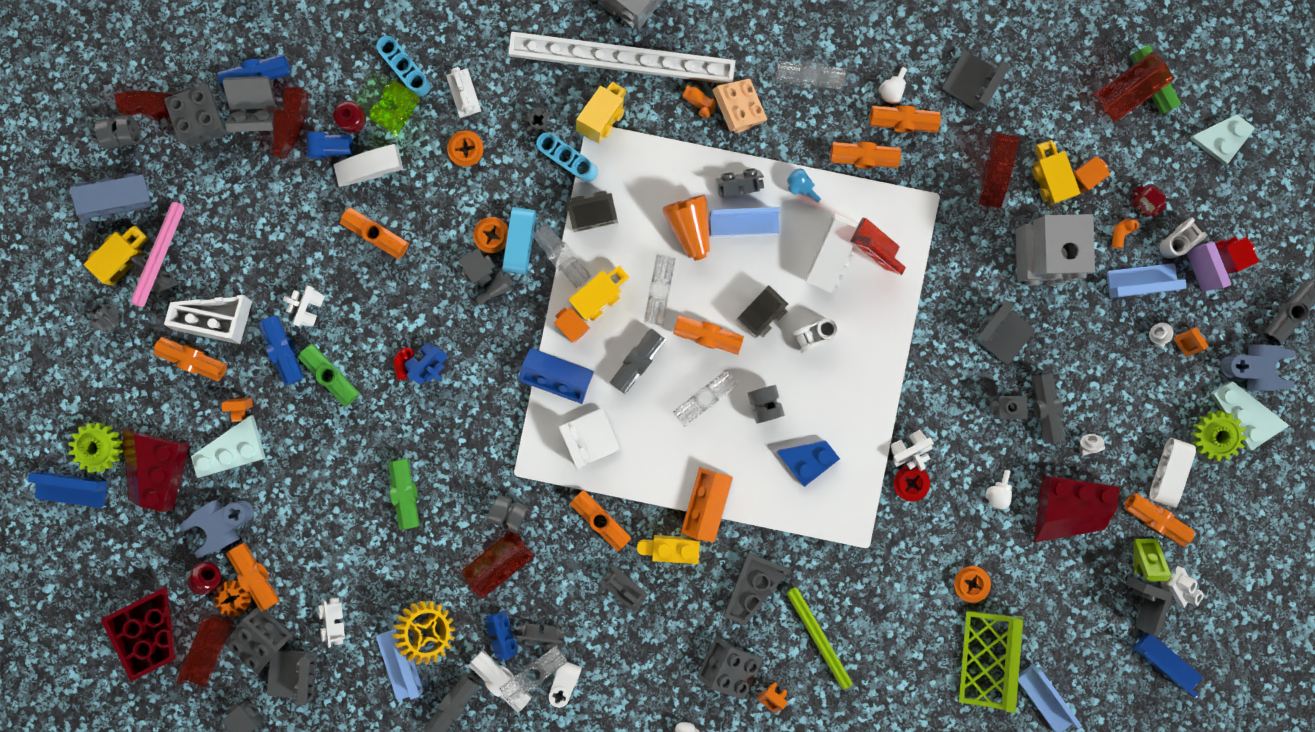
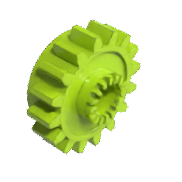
[1191,411,1247,461]
[68,423,123,473]

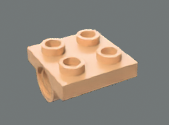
[712,79,767,133]

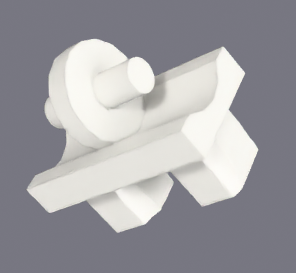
[283,285,325,327]
[890,430,934,471]
[1161,566,1204,608]

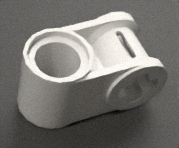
[1159,217,1207,259]
[792,318,838,353]
[549,660,582,708]

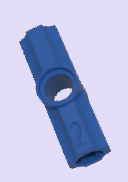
[217,54,291,92]
[258,315,305,386]

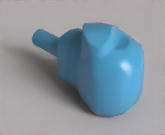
[787,168,821,203]

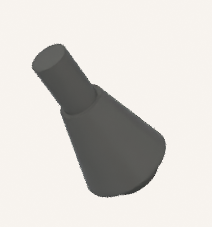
[475,271,515,305]

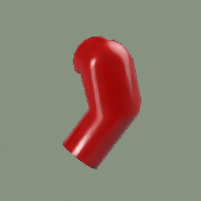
[393,347,414,380]

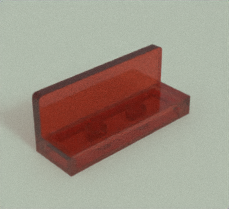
[1094,51,1175,122]
[850,217,906,275]
[462,532,536,598]
[176,614,234,687]

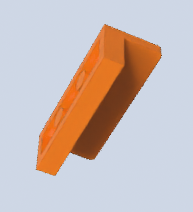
[681,467,733,542]

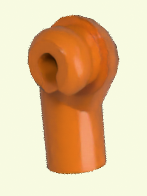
[1112,218,1139,249]

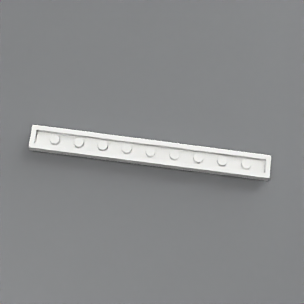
[508,32,736,84]

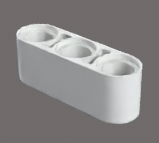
[1149,438,1196,507]

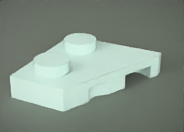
[1190,115,1255,165]

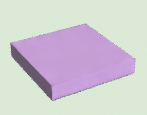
[1187,242,1231,292]

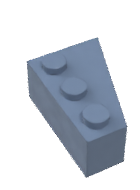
[70,173,152,225]

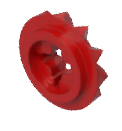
[893,466,930,502]

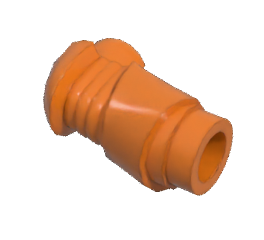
[682,85,716,118]

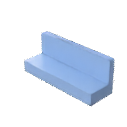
[710,207,780,237]
[1107,263,1186,298]
[376,629,424,700]
[1018,664,1082,732]

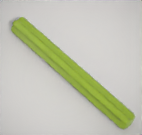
[787,587,853,690]

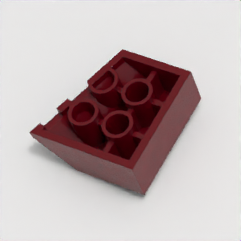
[122,428,190,512]
[1033,475,1120,543]
[100,586,176,682]

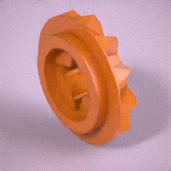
[447,130,484,167]
[473,217,508,254]
[953,565,991,603]
[213,580,251,617]

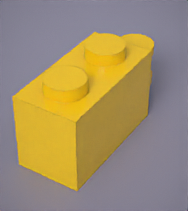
[576,82,627,144]
[1032,140,1081,206]
[83,226,148,286]
[568,265,630,322]
[637,535,700,564]

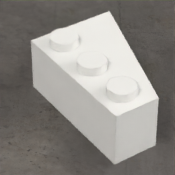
[806,212,863,293]
[164,295,252,344]

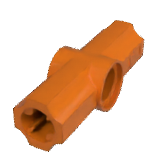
[869,106,941,133]
[830,142,901,169]
[340,207,409,260]
[673,315,744,355]
[154,337,227,381]
[569,489,632,552]
[1124,493,1195,547]
[226,543,280,612]

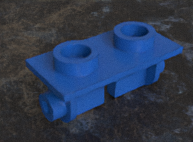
[485,610,518,661]

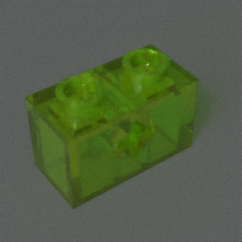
[369,80,421,137]

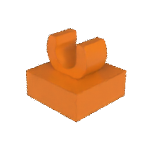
[1173,327,1208,357]
[221,398,253,422]
[756,682,788,713]

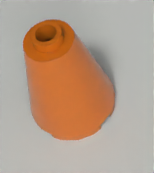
[662,195,710,261]

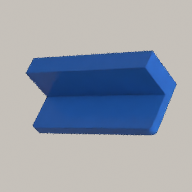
[518,348,594,404]
[28,471,108,508]
[1133,633,1203,698]

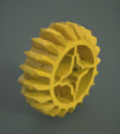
[392,601,455,665]

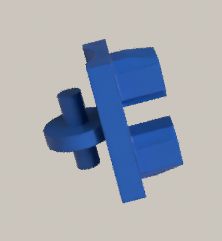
[405,342,449,385]

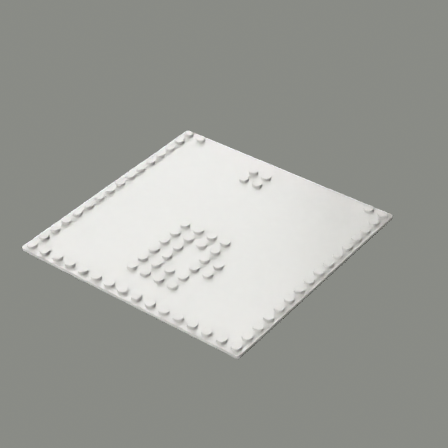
[514,127,940,548]

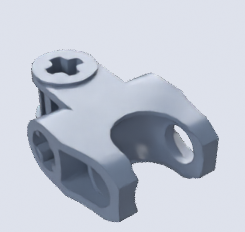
[1220,345,1295,391]
[179,500,254,559]

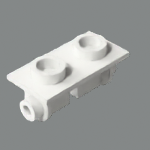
[446,67,481,118]
[318,598,345,648]

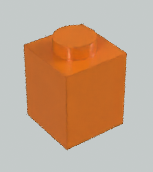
[1073,156,1110,194]
[554,307,591,343]

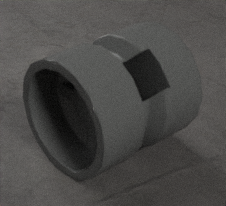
[95,114,140,149]
[747,385,785,424]
[487,494,529,534]

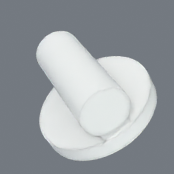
[1149,323,1173,349]
[1079,434,1105,456]

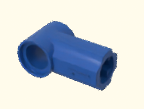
[307,132,353,159]

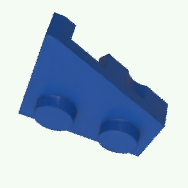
[777,441,840,487]

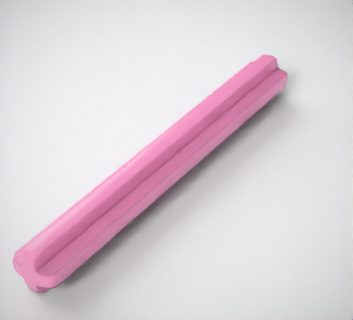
[131,202,184,307]

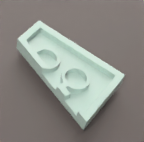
[1210,381,1289,451]
[191,415,266,478]

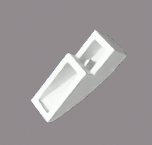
[334,144,403,187]

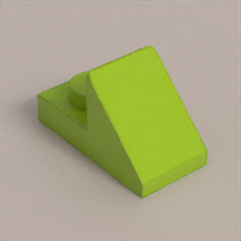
[1133,539,1171,581]

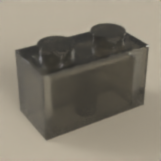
[567,191,618,233]
[736,285,788,338]

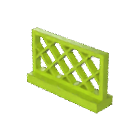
[959,610,1023,713]

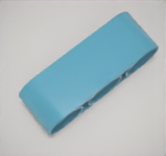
[377,36,430,97]
[537,133,598,182]
[503,207,536,275]

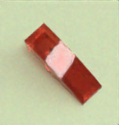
[273,87,309,160]
[114,91,173,120]
[978,133,1019,209]

